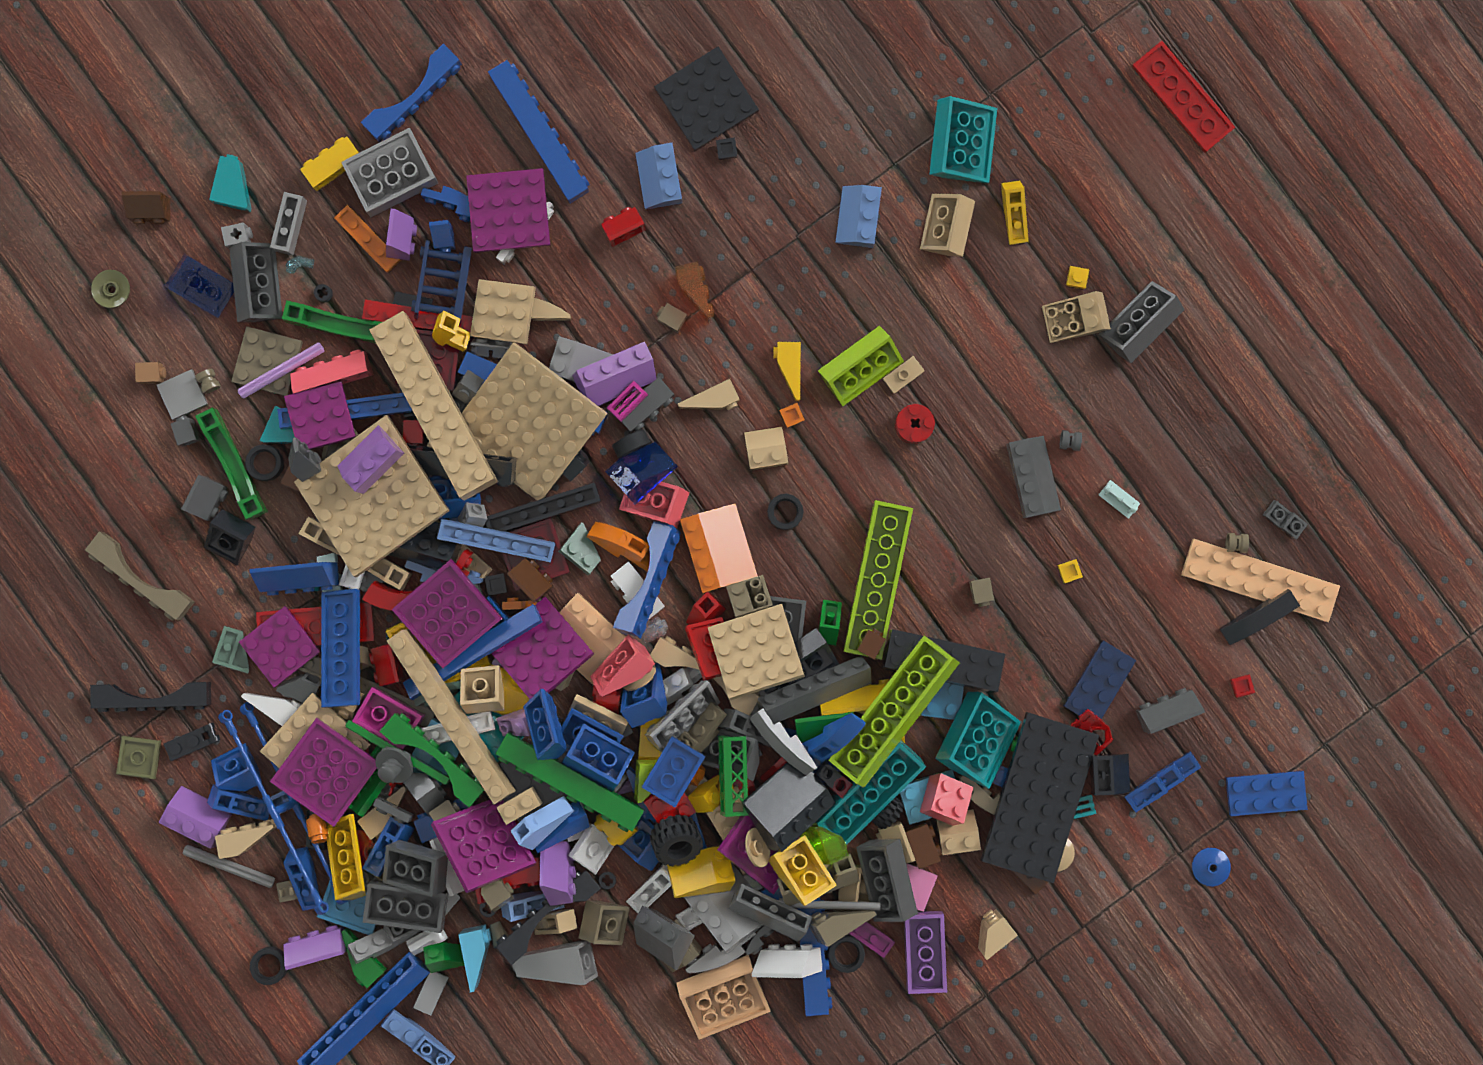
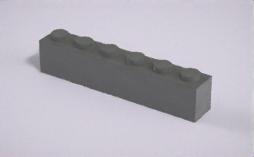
[758,655,871,724]

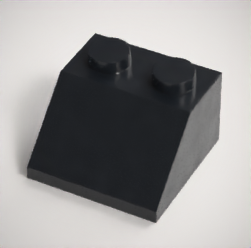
[204,509,256,565]

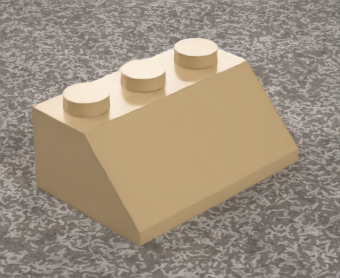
[920,194,975,257]
[978,909,1018,960]

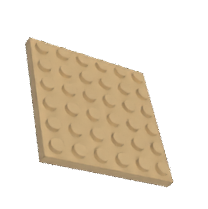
[461,342,608,500]
[294,415,450,577]

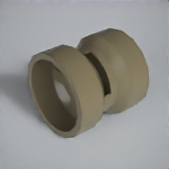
[195,369,221,394]
[1225,533,1249,553]

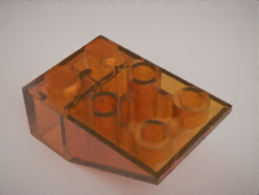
[675,261,714,323]

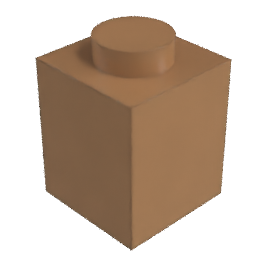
[135,362,166,384]

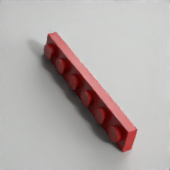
[362,300,473,332]

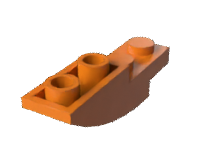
[586,522,650,572]

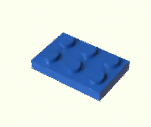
[642,736,706,807]

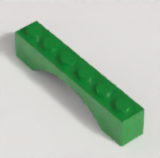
[282,300,382,344]
[195,407,268,521]
[379,713,485,807]

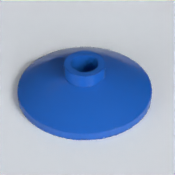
[1192,848,1231,886]

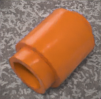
[306,814,328,844]

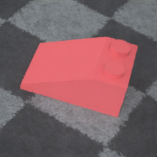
[619,473,690,528]
[590,634,655,697]

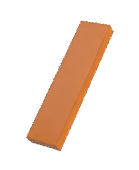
[334,205,401,273]

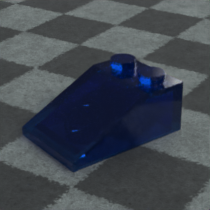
[165,253,234,318]
[605,442,678,504]

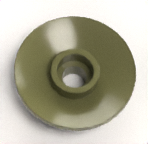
[91,270,130,308]

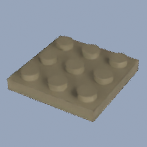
[231,326,303,396]

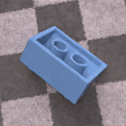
[635,143,682,209]
[835,185,882,248]

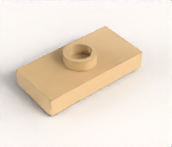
[883,356,924,394]

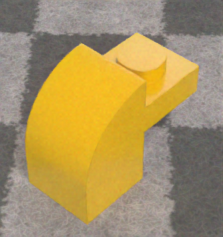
[432,311,470,351]

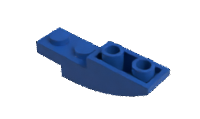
[421,186,470,223]
[802,713,866,762]

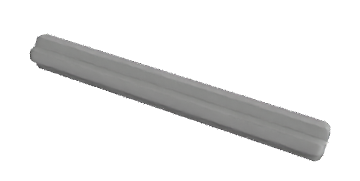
[183,845,275,888]

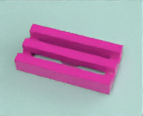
[607,381,648,422]

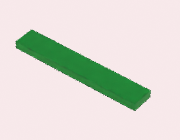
[345,720,450,785]

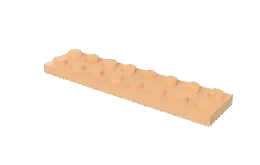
[1181,539,1340,622]

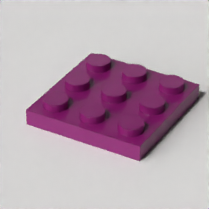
[284,381,356,450]
[239,606,321,688]

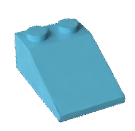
[899,770,955,824]
[458,924,492,992]

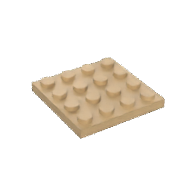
[708,604,805,700]
[260,693,371,768]

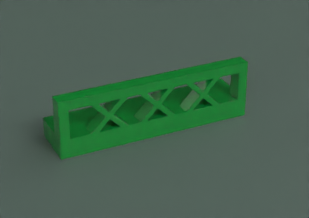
[718,736,748,817]
[349,746,387,817]

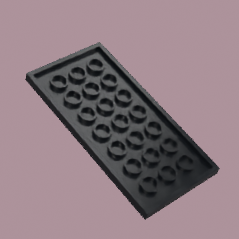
[980,712,1099,883]

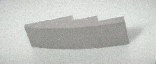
[749,708,817,775]

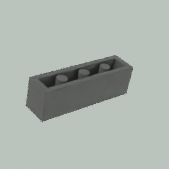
[728,884,812,941]

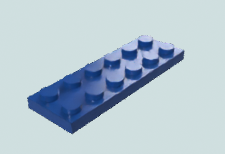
[321,589,360,708]

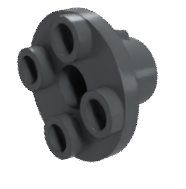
[376,746,413,783]

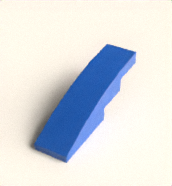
[1125,751,1201,812]

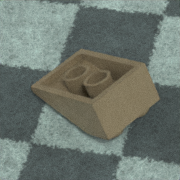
[809,909,877,947]

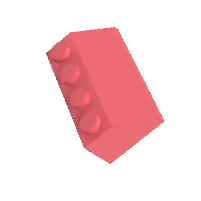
[290,350,374,394]

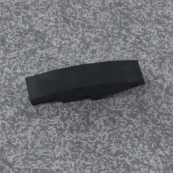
[1219,589,1300,645]

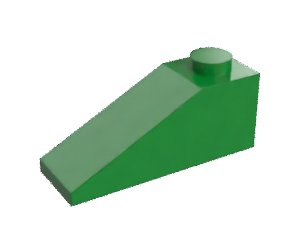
[341,928,387,988]

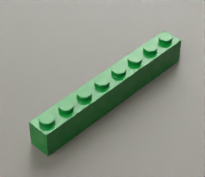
[496,732,645,832]

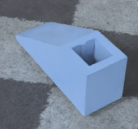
[511,796,574,850]

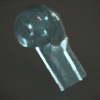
[285,256,314,274]

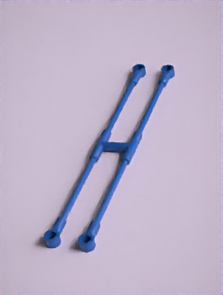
[218,702,349,915]

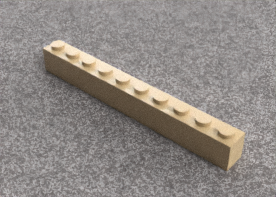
[387,629,516,804]

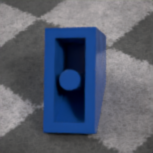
[429,220,456,253]

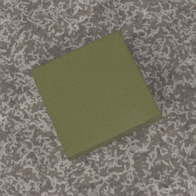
[116,736,161,779]

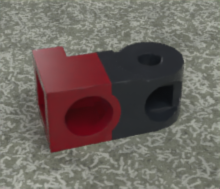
[814,762,853,798]

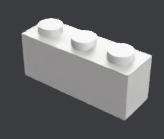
[610,561,665,620]

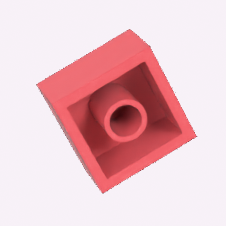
[920,773,973,826]

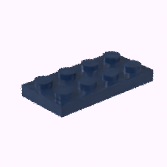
[1063,640,1136,719]

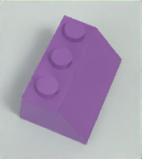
[338,425,404,494]
[159,786,233,849]
[540,841,576,906]
[284,925,347,970]

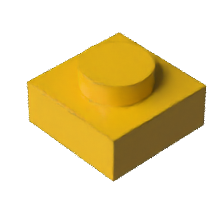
[1066,266,1089,289]
[1057,559,1083,583]

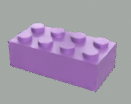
[904,911,947,994]

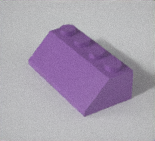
[572,342,656,406]

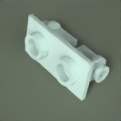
[1099,480,1140,519]

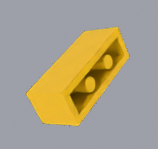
[300,137,359,191]

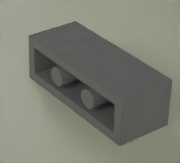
[619,377,675,433]

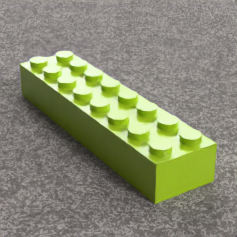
[843,500,913,660]
[829,636,960,787]

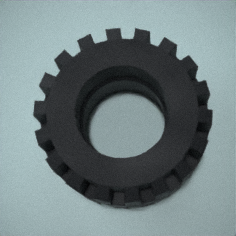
[650,815,703,867]

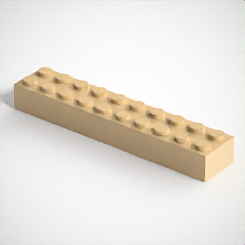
[370,311,498,501]

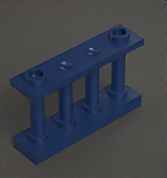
[411,240,472,326]

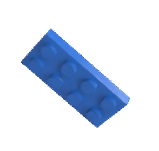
[1226,771,1308,816]

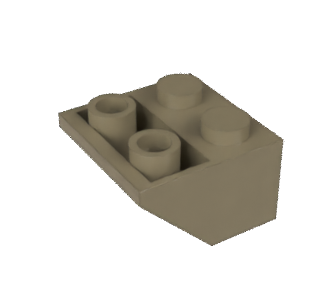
[726,575,773,618]

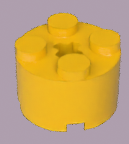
[594,813,639,846]

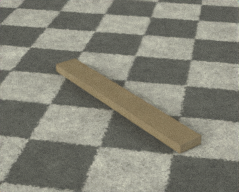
[299,656,435,727]

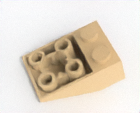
[1042,291,1111,343]
[215,819,277,859]

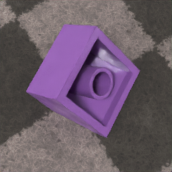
[386,208,417,260]

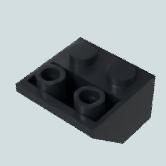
[1090,754,1130,795]

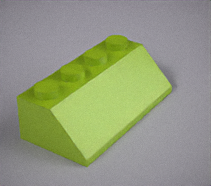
[818,326,904,406]

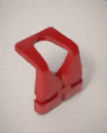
[1070,709,1113,756]

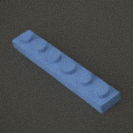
[437,519,555,562]

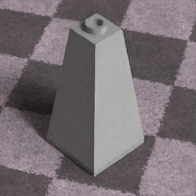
[512,940,598,985]

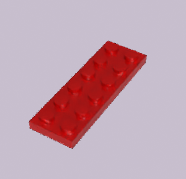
[1132,41,1235,153]
[256,603,375,646]

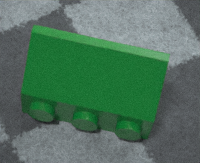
[795,712,854,743]

